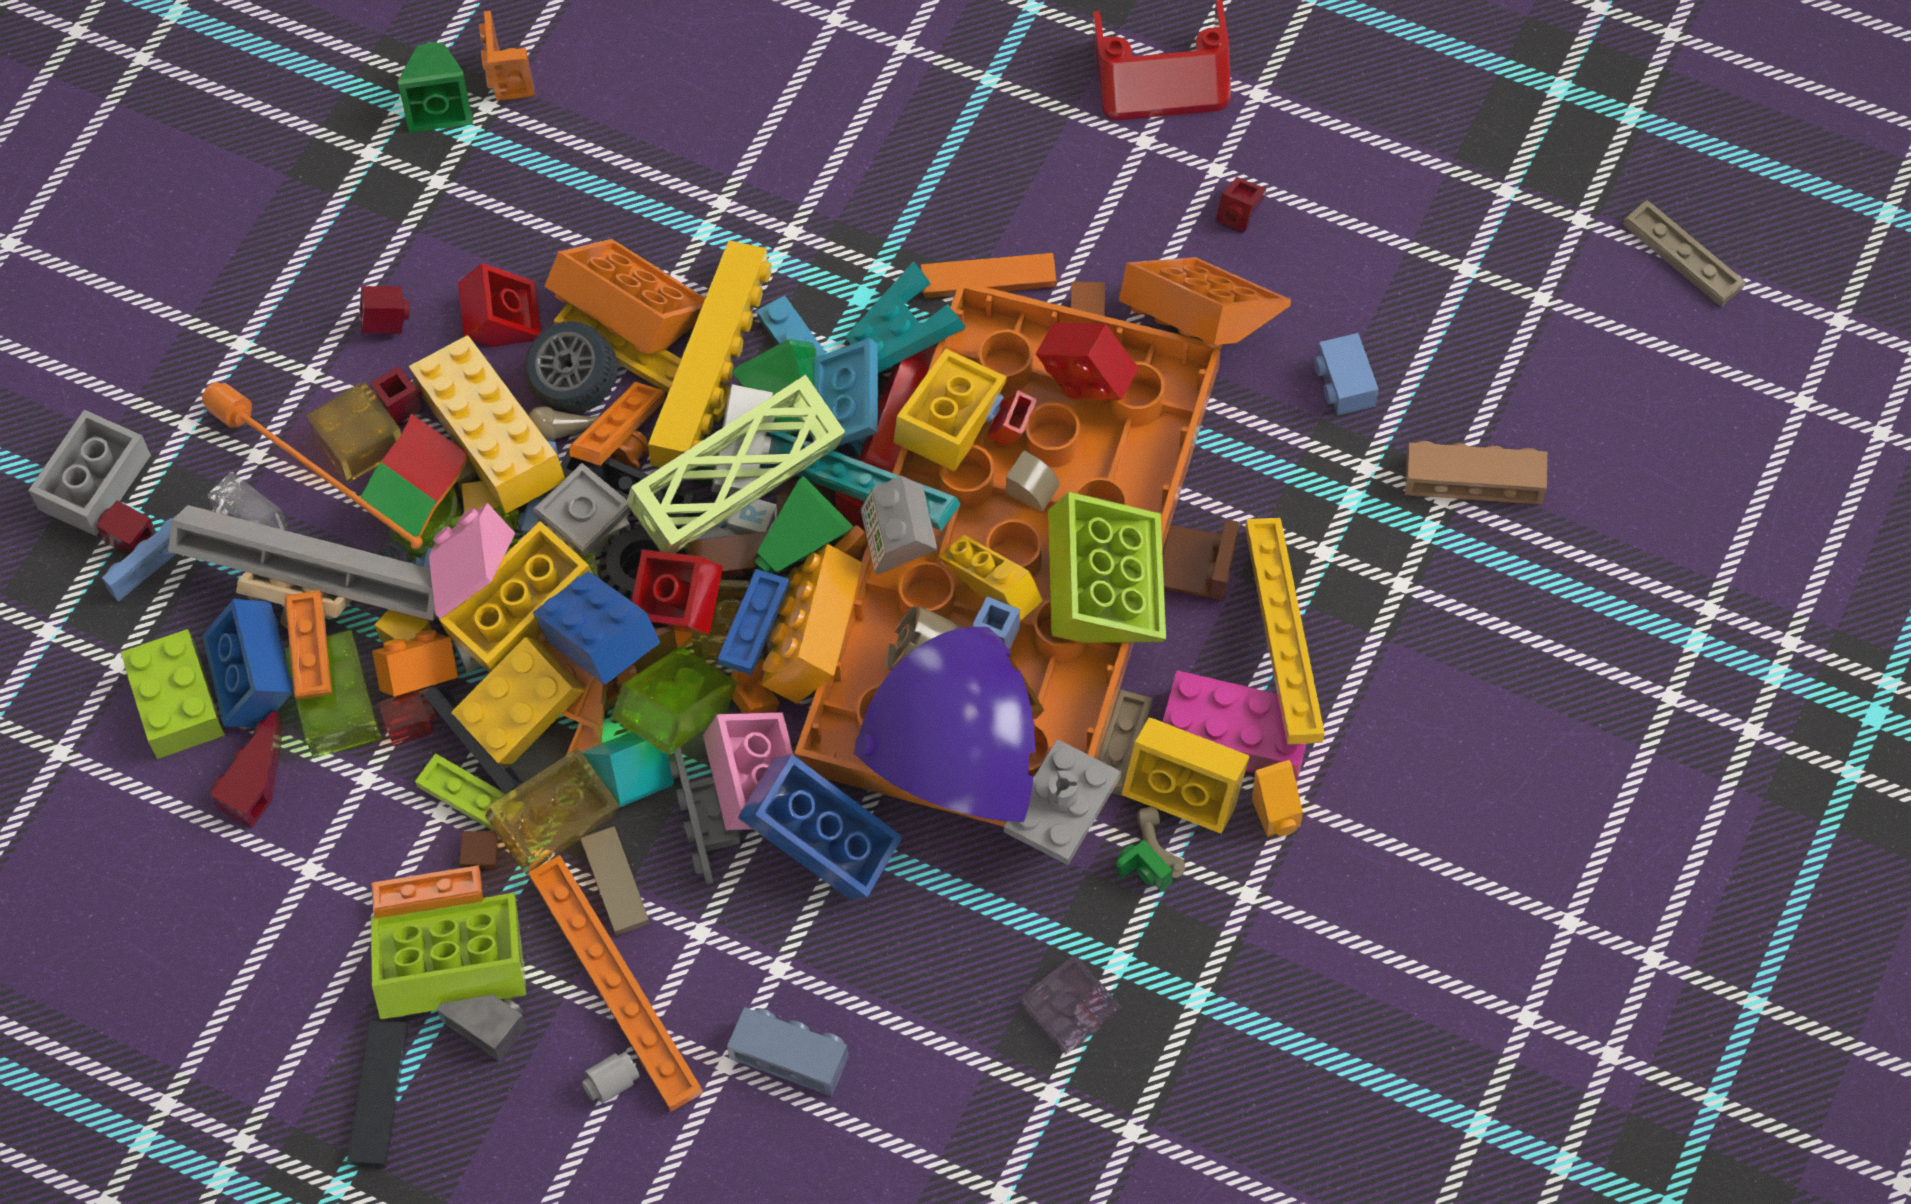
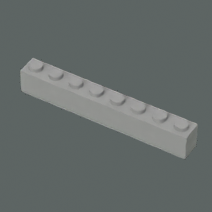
[168,505,437,621]

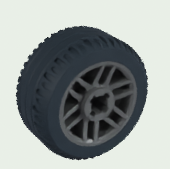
[525,321,618,414]

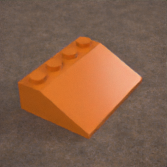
[544,239,706,354]
[1119,257,1291,348]

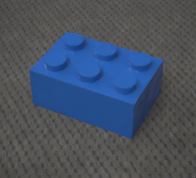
[533,571,660,685]
[202,599,293,728]

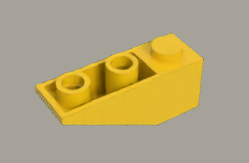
[939,535,1043,621]

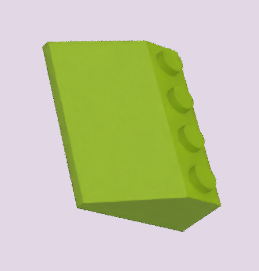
[1048,492,1166,643]
[371,893,526,1019]

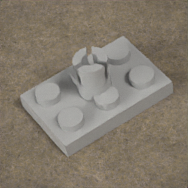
[1004,739,1121,865]

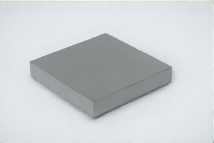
[533,463,632,556]

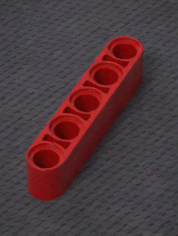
[858,346,936,473]

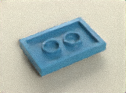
[814,338,878,447]

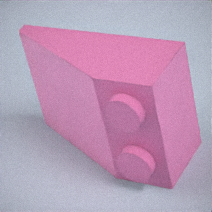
[429,503,515,618]

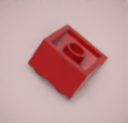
[458,263,541,347]

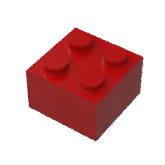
[1035,322,1139,401]
[631,550,723,635]

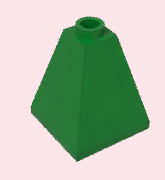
[398,42,473,133]
[732,339,817,439]
[753,476,853,575]

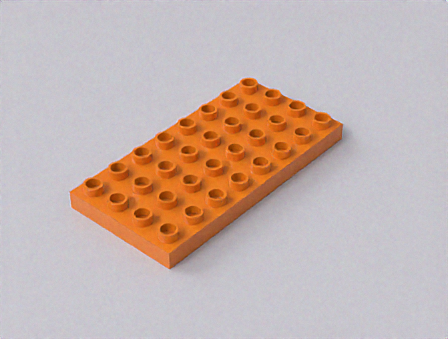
[794,281,1221,827]

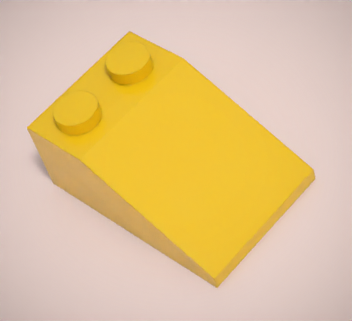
[894,349,1007,471]

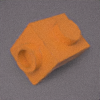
[726,659,780,714]

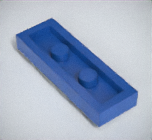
[718,569,790,675]

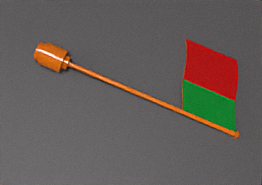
[202,382,468,549]

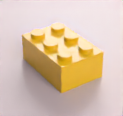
[451,637,585,764]
[1121,717,1250,834]

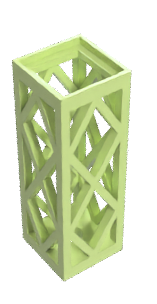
[626,375,845,553]

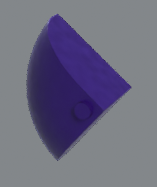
[853,626,1035,822]

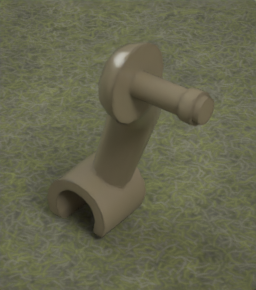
[1137,807,1185,878]

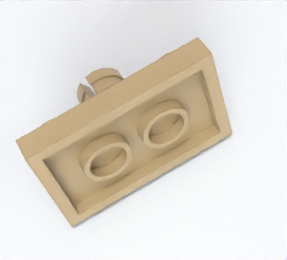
[236,572,352,628]

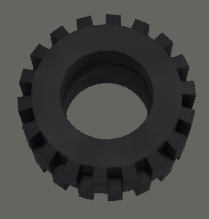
[599,523,686,601]

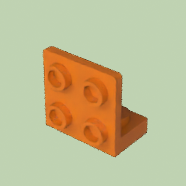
[479,11,535,101]

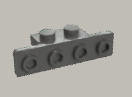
[668,744,740,885]

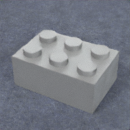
[28,410,151,536]

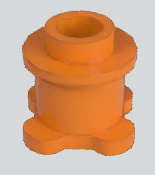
[609,430,649,470]

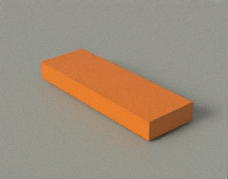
[285,590,332,700]
[371,865,483,919]

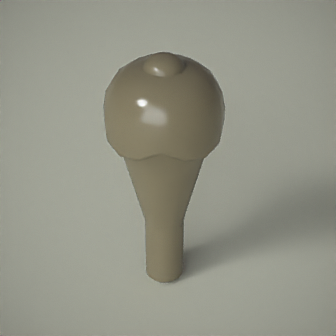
[528,406,600,442]

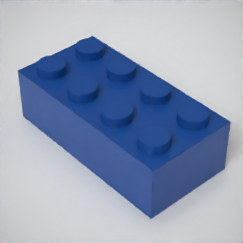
[738,754,903,899]

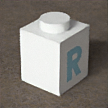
[723,499,778,535]

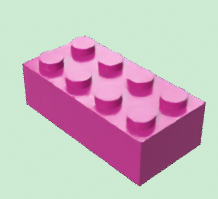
[1163,670,1307,783]

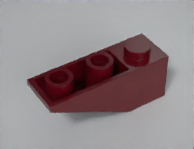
[210,710,283,829]

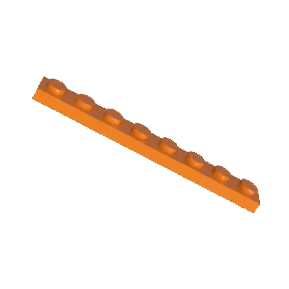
[528,855,703,1112]

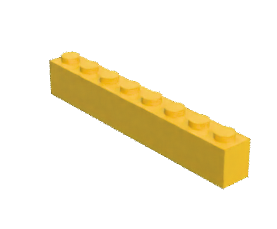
[648,240,772,467]

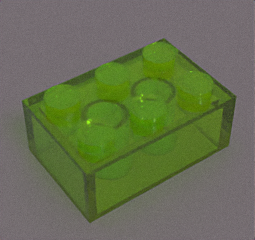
[284,630,382,758]
[611,646,738,755]

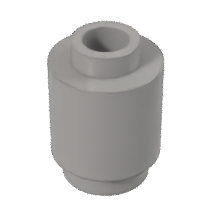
[581,1052,639,1104]

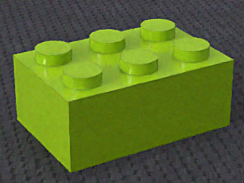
[120,629,225,759]

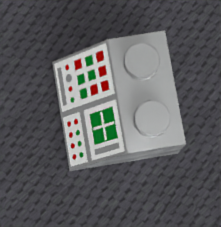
[861,476,937,574]

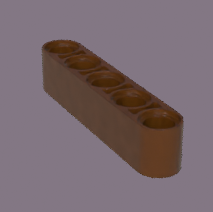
[685,531,840,578]

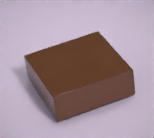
[459,831,499,869]

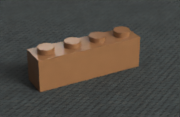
[1405,441,1548,505]

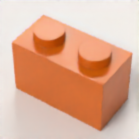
[372,630,458,696]

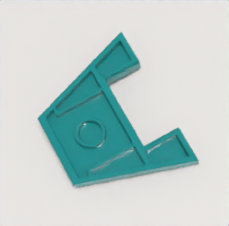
[845,261,966,373]

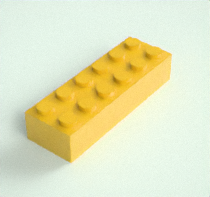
[408,335,565,514]

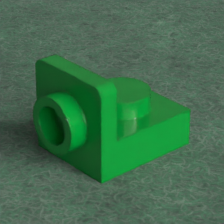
[1116,840,1172,892]

